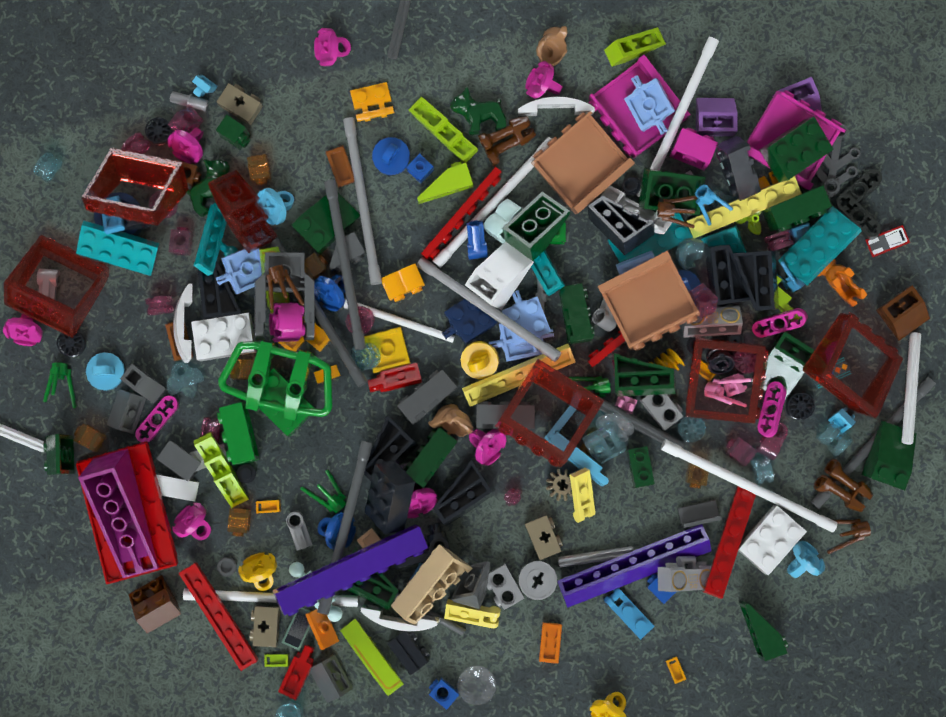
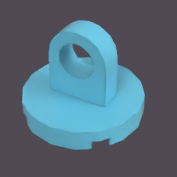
[256,188,294,225]
[86,352,125,391]
[787,540,825,578]

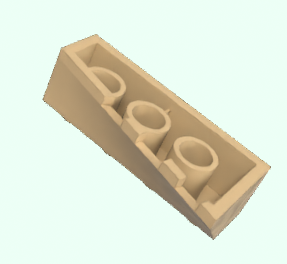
[391,545,473,625]

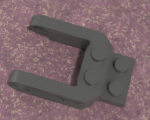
[255,252,314,340]

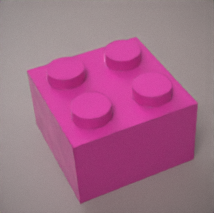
[669,128,718,171]

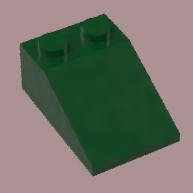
[638,168,706,215]
[502,191,570,261]
[292,193,360,255]
[861,420,917,491]
[43,434,75,475]
[739,601,788,661]

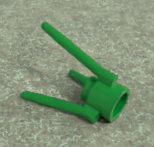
[43,363,76,408]
[567,376,611,407]
[300,470,346,514]

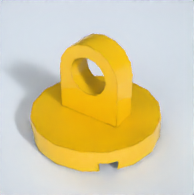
[460,341,499,379]
[238,553,277,591]
[590,692,627,717]

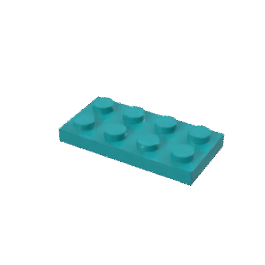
[778,206,861,286]
[607,213,693,263]
[76,221,160,276]

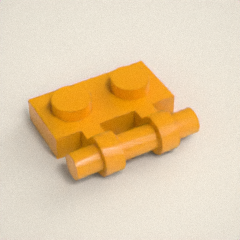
[350,82,394,122]

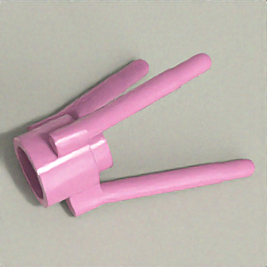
[704,378,751,407]

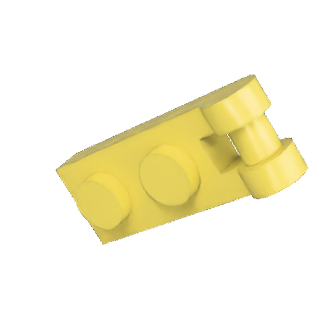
[570,468,595,523]
[444,599,501,628]

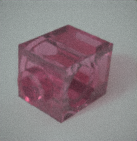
[168,107,204,133]
[168,227,193,256]
[689,283,718,319]
[725,437,757,467]

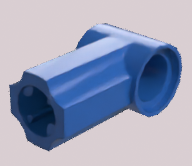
[467,220,488,260]

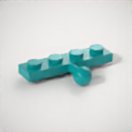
[194,203,238,276]
[530,250,565,296]

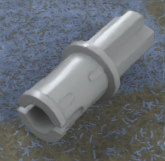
[170,91,209,112]

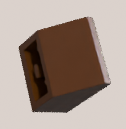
[876,285,930,341]
[128,575,181,634]

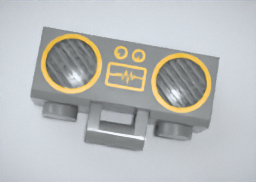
[681,303,743,338]
[658,556,711,592]

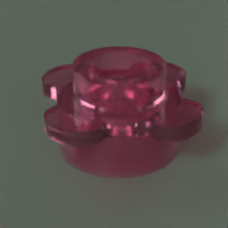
[504,488,522,507]

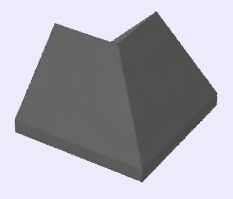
[451,561,490,609]

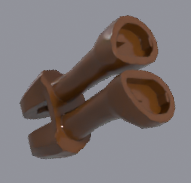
[478,116,536,166]
[814,459,874,512]

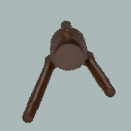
[657,196,698,228]
[266,265,304,310]
[827,519,871,554]

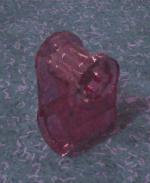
[756,423,788,460]

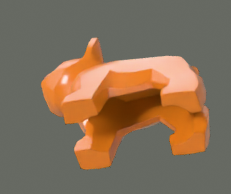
[818,259,867,307]

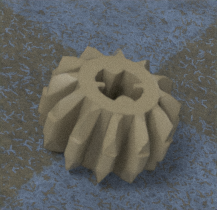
[546,469,573,501]

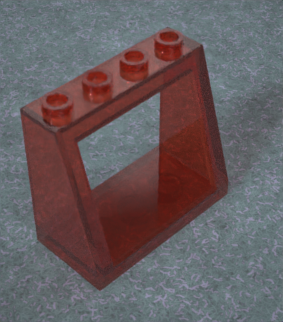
[82,148,189,226]
[4,235,109,338]
[802,313,903,419]
[685,336,769,423]
[495,359,604,468]

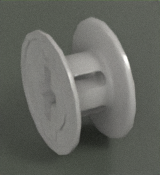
[519,561,557,600]

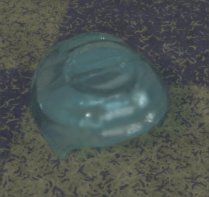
[676,238,704,270]

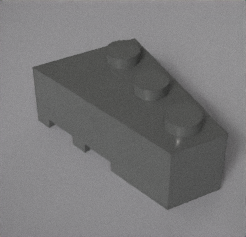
[397,370,457,425]
[476,402,535,429]

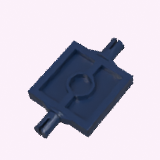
[442,292,497,345]

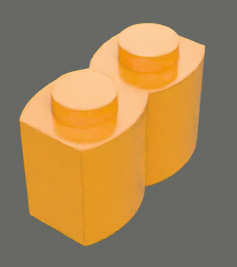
[381,264,425,302]

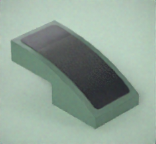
[282,607,311,651]

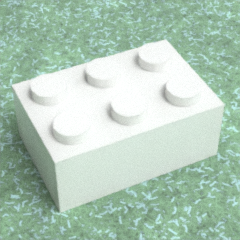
[191,313,257,361]
[738,505,807,575]

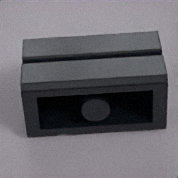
[387,631,430,676]

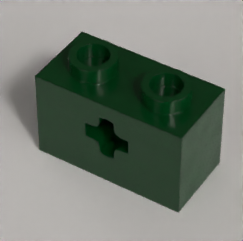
[216,114,251,150]
[626,446,655,488]

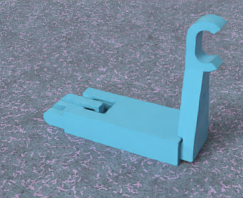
[544,387,609,486]

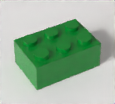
[259,368,316,437]
[217,402,260,465]

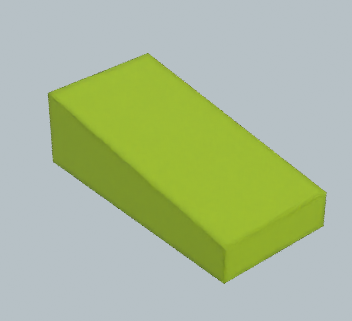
[264,654,290,667]

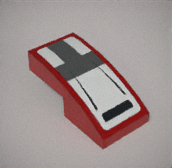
[866,225,910,257]

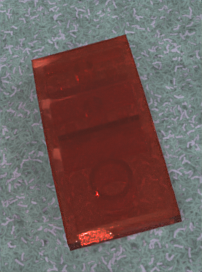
[208,170,277,254]

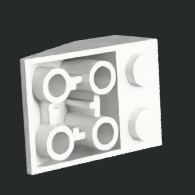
[465,242,534,310]

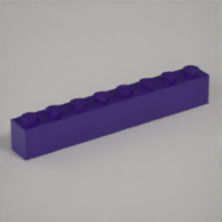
[272,524,428,616]
[557,524,711,608]

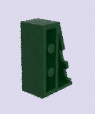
[559,283,595,345]

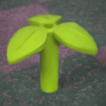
[736,211,762,235]

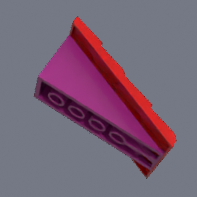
[76,441,178,585]

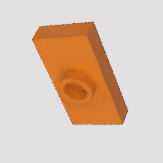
[305,609,339,650]
[539,622,562,664]

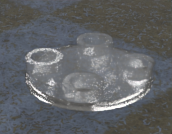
[596,414,634,442]
[457,666,496,705]

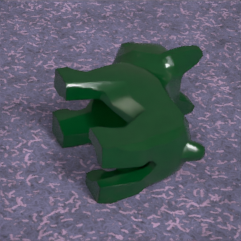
[450,87,506,135]
[186,159,233,217]

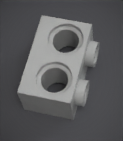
[640,394,683,431]
[487,564,524,610]

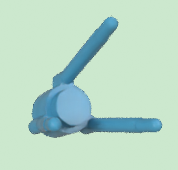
[695,185,733,226]
[777,247,805,292]

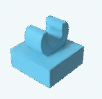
[192,75,218,97]
[828,407,856,434]

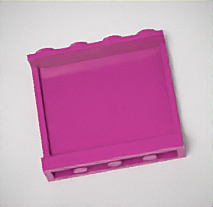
[588,55,691,158]
[747,90,846,191]

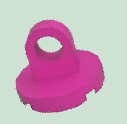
[314,28,351,66]
[525,61,563,99]
[168,127,203,164]
[3,309,43,346]
[469,429,506,466]
[407,483,437,518]
[172,502,211,540]

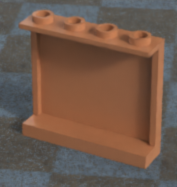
[531,111,635,214]
[598,251,700,351]

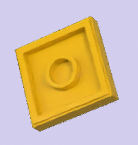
[364,327,411,373]

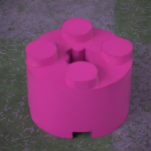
[269,303,305,342]

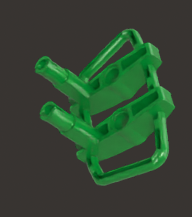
[218,340,332,421]

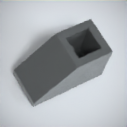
[329,232,366,273]
[120,364,166,404]

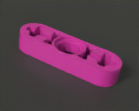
[752,308,808,338]
[757,381,786,438]
[135,396,179,442]

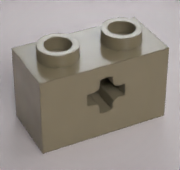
[217,83,263,125]
[525,515,563,560]
[250,605,280,647]

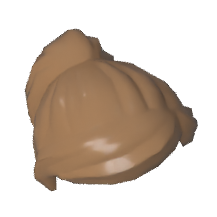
[536,26,568,66]
[428,404,473,437]

